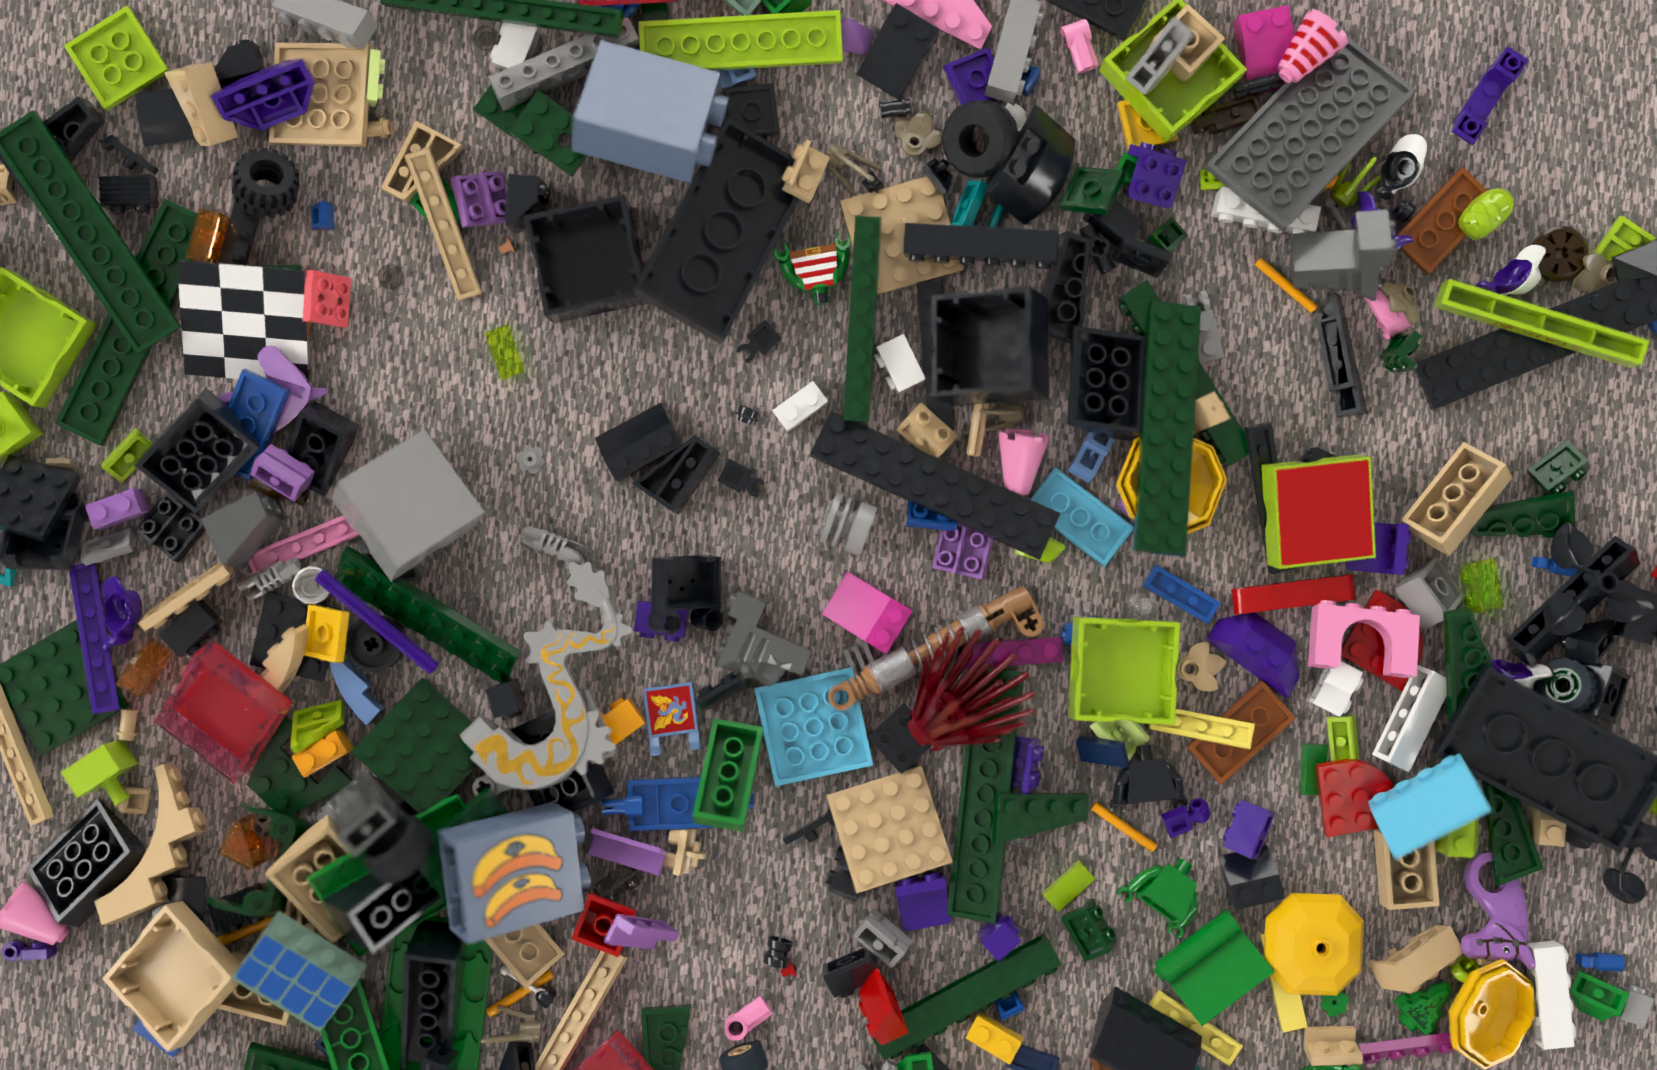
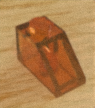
[116,639,173,697]

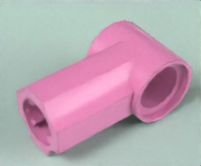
[1060,19,1099,74]
[1365,290,1411,340]
[725,995,773,1041]

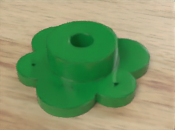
[1320,992,1349,1017]

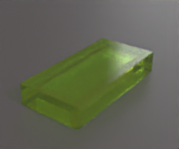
[484,324,526,380]

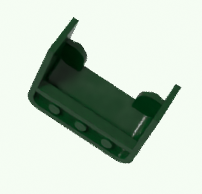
[207,802,312,918]

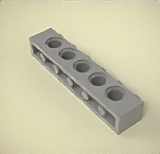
[489,17,640,111]

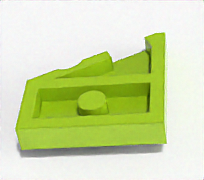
[1592,216,1657,261]
[291,699,345,754]

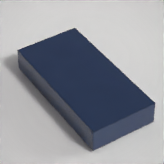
[1076,736,1129,768]
[1004,1044,1060,1070]

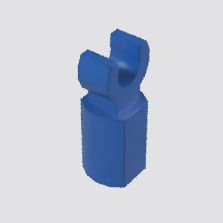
[1531,557,1581,577]
[1575,952,1625,972]

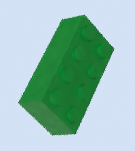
[693,718,764,832]

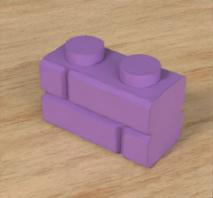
[251,444,315,502]
[85,488,150,529]

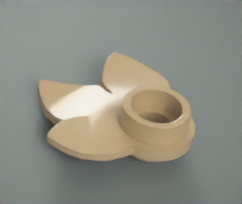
[1177,642,1227,692]

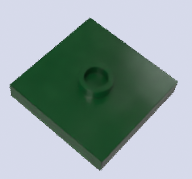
[1059,167,1126,215]

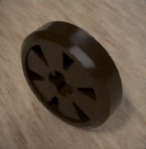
[1532,226,1589,282]

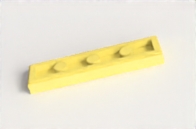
[1149,709,1255,750]
[1259,932,1308,1033]
[1148,989,1243,1067]

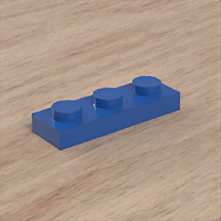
[1142,565,1221,624]

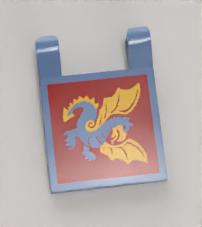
[643,682,701,756]

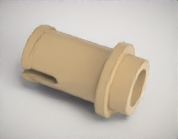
[367,117,393,138]
[116,709,138,741]

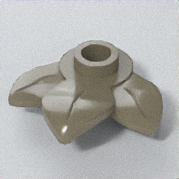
[894,111,942,157]
[1573,253,1618,293]
[1380,282,1419,325]

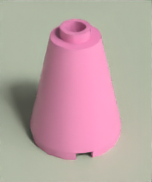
[998,428,1049,497]
[0,881,70,945]

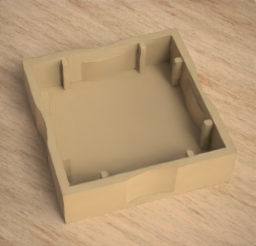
[102,901,241,1052]

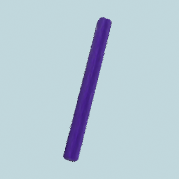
[315,570,439,674]

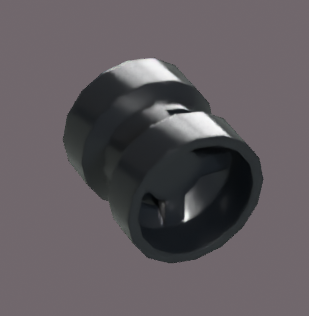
[763,936,793,968]

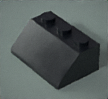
[595,403,683,482]

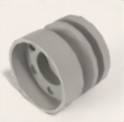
[819,493,877,556]

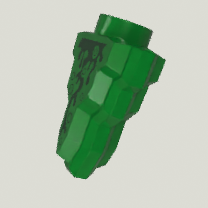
[1393,981,1453,1036]

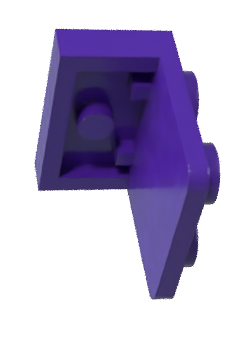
[1127,142,1187,209]
[1345,522,1411,575]
[1012,736,1044,794]
[894,871,952,931]

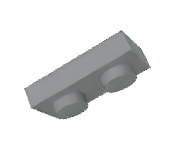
[80,528,135,566]

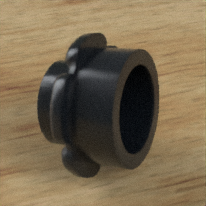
[862,171,884,194]
[1393,200,1417,223]
[735,405,759,425]

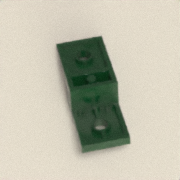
[473,69,588,177]

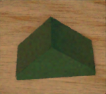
[1144,217,1188,252]

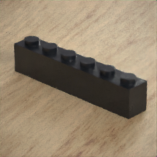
[903,223,1059,269]
[1506,536,1640,667]

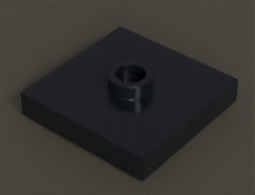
[724,83,779,137]
[1111,235,1173,278]

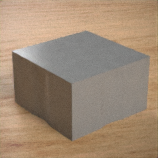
[332,429,484,581]

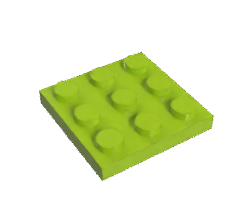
[64,6,170,111]

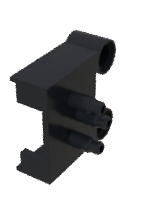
[0,493,89,570]
[648,555,723,635]

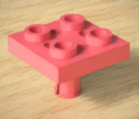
[303,270,351,328]

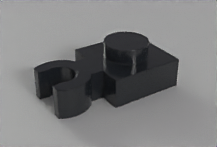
[736,320,782,364]
[717,459,765,497]

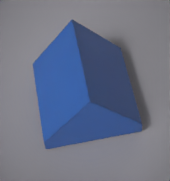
[1021,66,1041,97]
[310,201,334,231]
[994,989,1025,1021]

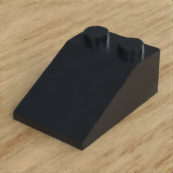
[856,3,939,100]
[287,402,359,496]

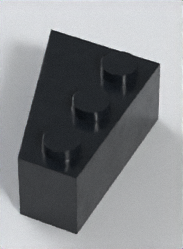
[632,435,721,515]

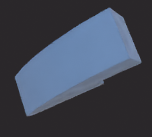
[1067,432,1115,483]
[329,657,386,726]

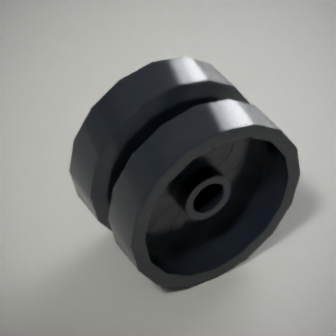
[345,615,407,672]

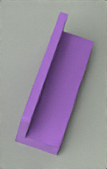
[588,828,668,876]
[604,914,680,949]

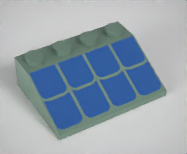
[231,911,367,1032]

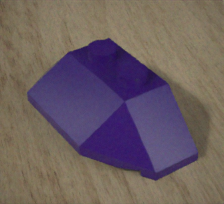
[211,58,315,131]
[1205,612,1300,698]

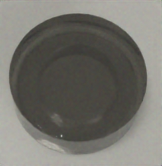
[474,25,500,52]
[378,264,405,290]

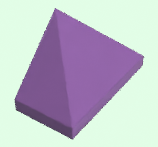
[841,18,874,56]

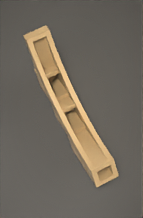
[94,764,207,925]

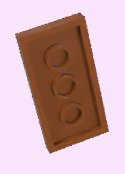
[1397,167,1487,275]
[1186,680,1296,785]

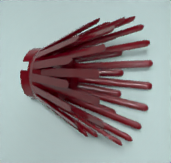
[908,626,1035,751]

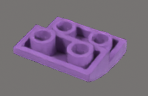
[450,172,507,228]
[932,523,994,580]

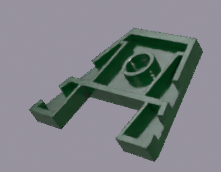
[246,714,353,815]

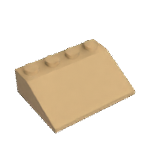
[265,815,350,944]

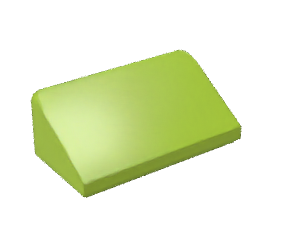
[101,428,152,483]
[1326,714,1360,761]
[1042,860,1096,912]

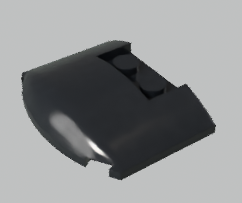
[984,105,1075,225]

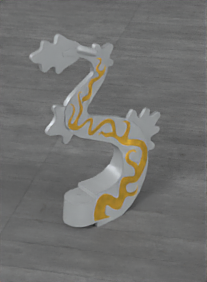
[460,561,633,790]

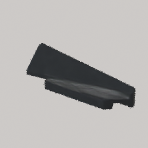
[1315,292,1368,418]

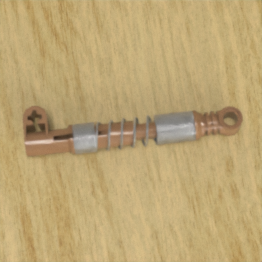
[827,585,1044,710]

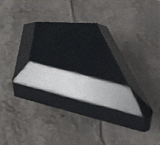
[923,158,953,196]

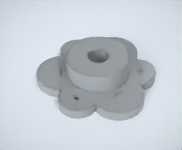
[516,446,545,474]

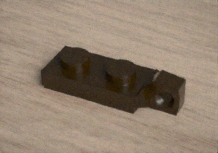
[1191,94,1261,135]

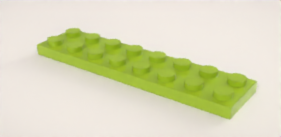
[638,10,843,71]

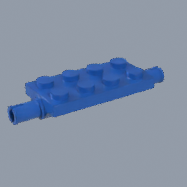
[602,777,754,831]

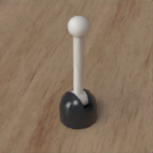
[500,965,557,1009]

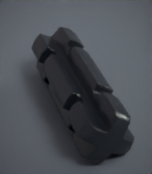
[1233,72,1283,99]

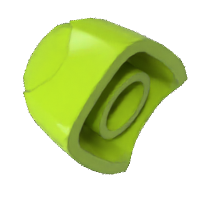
[1458,188,1514,240]

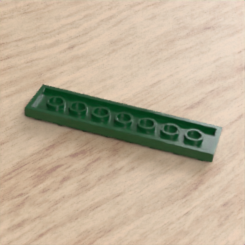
[335,546,521,684]

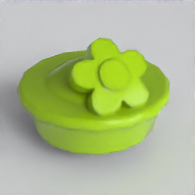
[1450,956,1480,983]

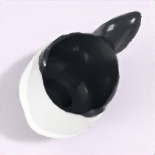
[1376,134,1427,200]

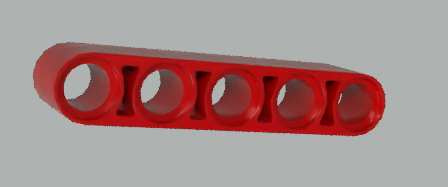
[1231,574,1356,614]

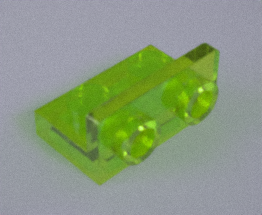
[1460,558,1504,613]

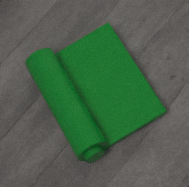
[1153,909,1275,1027]

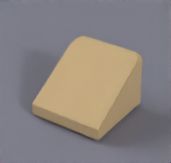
[118,785,151,814]

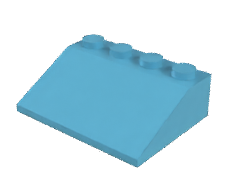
[1368,753,1492,859]

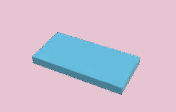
[1030,467,1134,567]

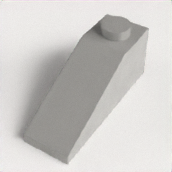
[1126,16,1195,95]

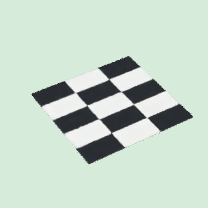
[177,260,309,381]

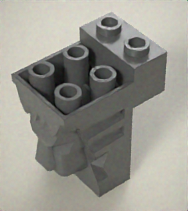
[1291,210,1397,301]
[715,590,812,687]
[327,768,411,857]

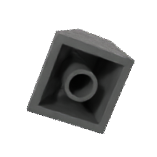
[201,492,284,569]

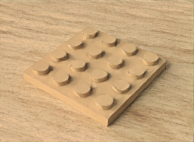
[269,43,373,147]
[840,177,963,295]
[826,765,953,893]

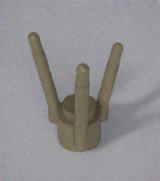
[826,144,882,195]
[962,402,1022,436]
[481,1005,541,1044]

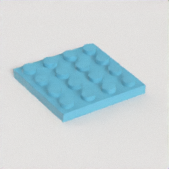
[754,667,873,786]

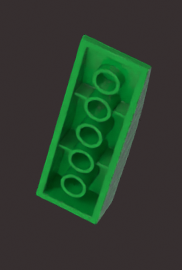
[321,980,391,1070]

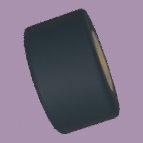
[719,1041,768,1070]

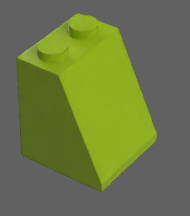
[1434,817,1480,858]

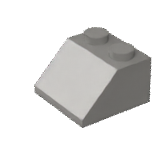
[1395,556,1465,629]

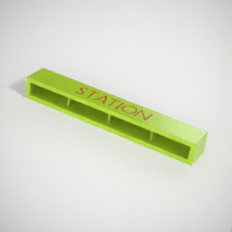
[1433,279,1650,368]

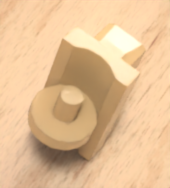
[664,828,707,876]

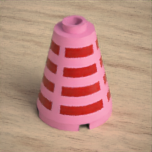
[1278,10,1349,83]

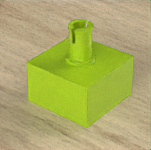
[0,391,43,463]
[60,740,139,806]

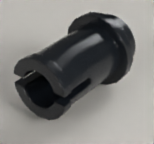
[880,97,912,118]

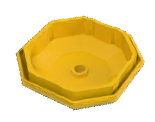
[1116,437,1227,534]
[1264,893,1364,996]
[1448,959,1535,1069]

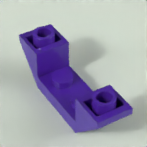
[1451,46,1529,145]

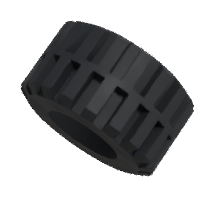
[232,148,300,219]

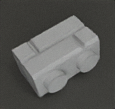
[852,908,913,969]

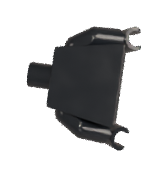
[1109,745,1188,814]

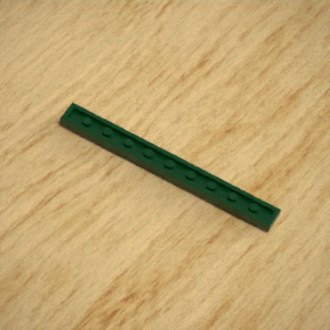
[380,0,624,38]

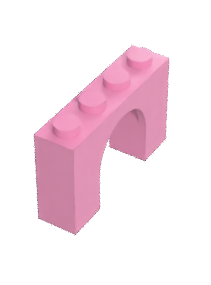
[1308,600,1420,678]

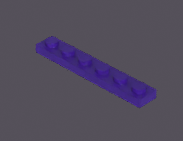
[69,563,120,715]

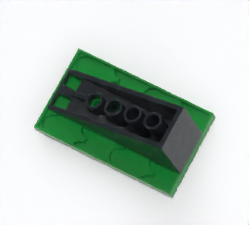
[306,794,465,957]
[380,916,493,1070]

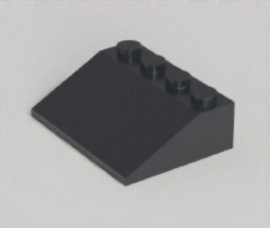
[1067,326,1146,441]
[134,387,261,514]
[510,709,614,812]
[27,799,146,928]
[1090,986,1202,1070]

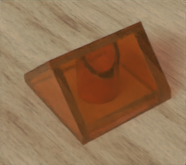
[186,209,230,263]
[217,813,269,870]

